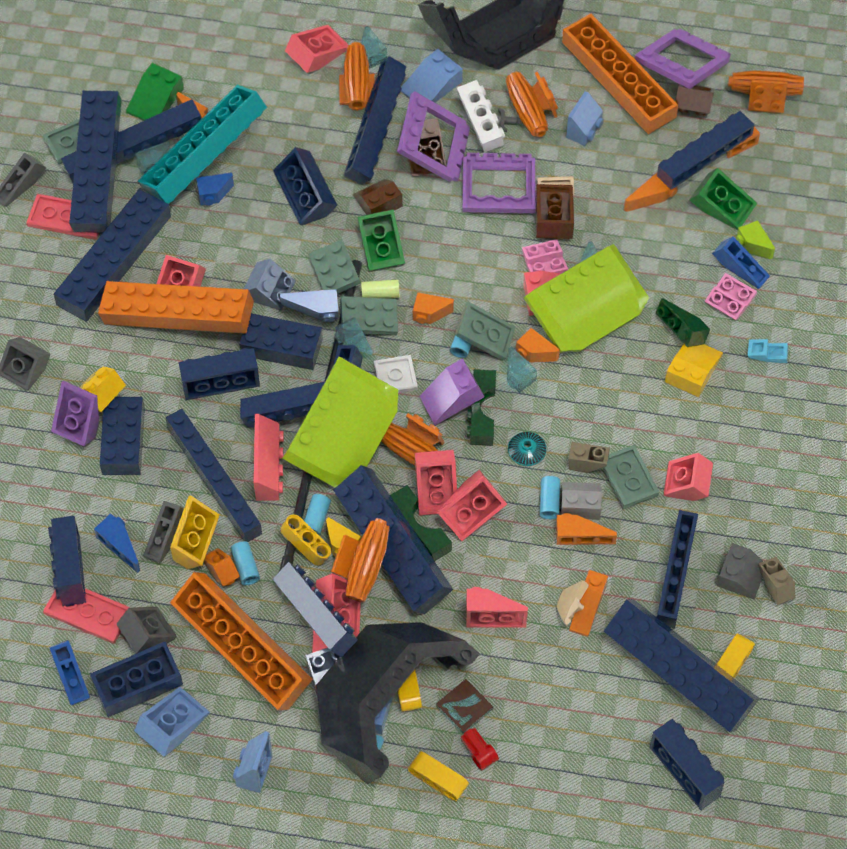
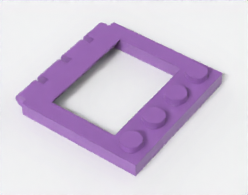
[634,29,731,89]
[397,91,470,182]
[462,153,535,213]

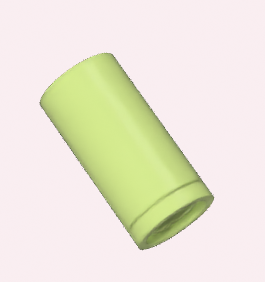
[361,280,399,299]

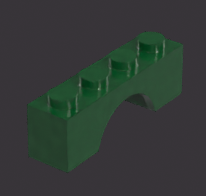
[467,369,496,446]
[390,485,452,561]

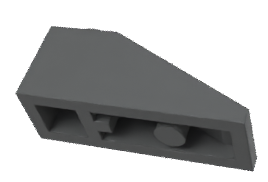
[0,153,47,207]
[143,501,184,563]

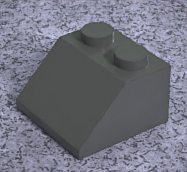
[0,337,51,390]
[717,543,763,600]
[117,607,177,654]

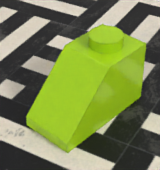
[736,220,775,259]

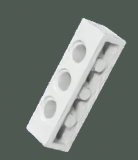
[457,80,505,153]

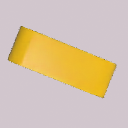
[281,514,331,566]
[717,633,755,678]
[397,670,422,712]
[407,751,469,801]

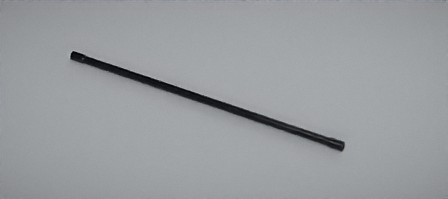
[279,260,362,572]

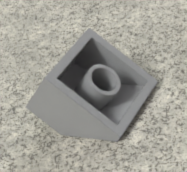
[561,482,602,520]

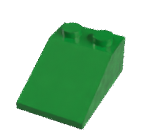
[126,63,184,121]
[689,168,757,230]
[357,210,405,271]

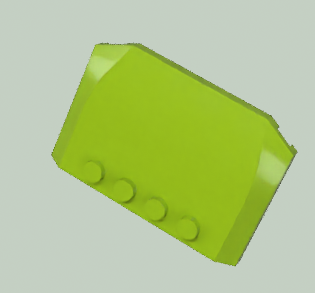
[524,244,649,353]
[282,357,398,488]

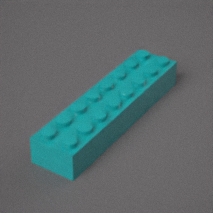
[138,84,267,204]

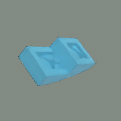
[748,339,788,363]

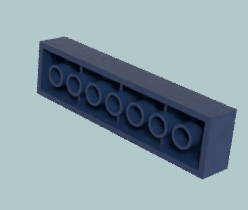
[69,90,122,233]
[54,189,171,322]
[333,465,454,614]
[603,599,760,732]

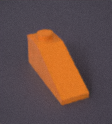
[624,173,678,212]
[556,513,617,545]
[569,570,608,637]

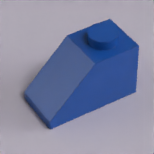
[196,172,234,206]

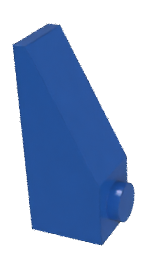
[712,236,770,289]
[94,513,140,573]
[49,640,90,705]

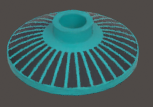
[508,432,546,466]

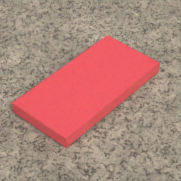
[26,194,99,240]
[43,588,130,644]

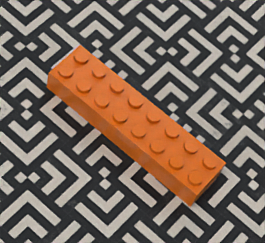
[562,13,678,135]
[98,281,254,334]
[170,572,313,710]

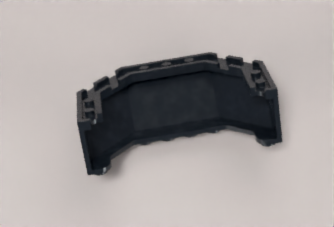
[418,0,564,70]
[315,622,480,784]

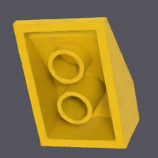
[665,344,723,397]
[79,366,126,412]

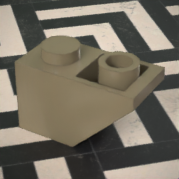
[568,442,610,473]
[759,557,796,605]

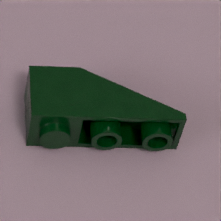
[656,298,710,347]

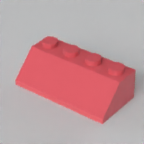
[254,414,284,501]
[312,573,361,653]

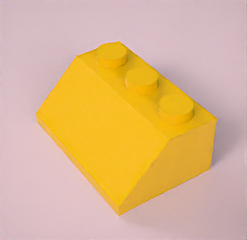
[170,495,220,569]

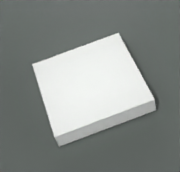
[374,355,418,393]

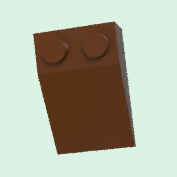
[536,184,574,239]

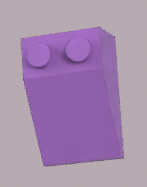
[420,358,484,425]
[51,381,99,446]

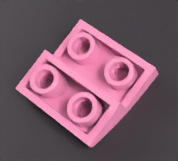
[522,239,568,274]
[705,273,757,320]

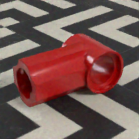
[461,728,499,771]

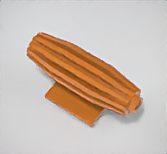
[339,42,375,110]
[728,70,804,113]
[505,71,558,137]
[381,413,445,466]
[331,518,390,603]

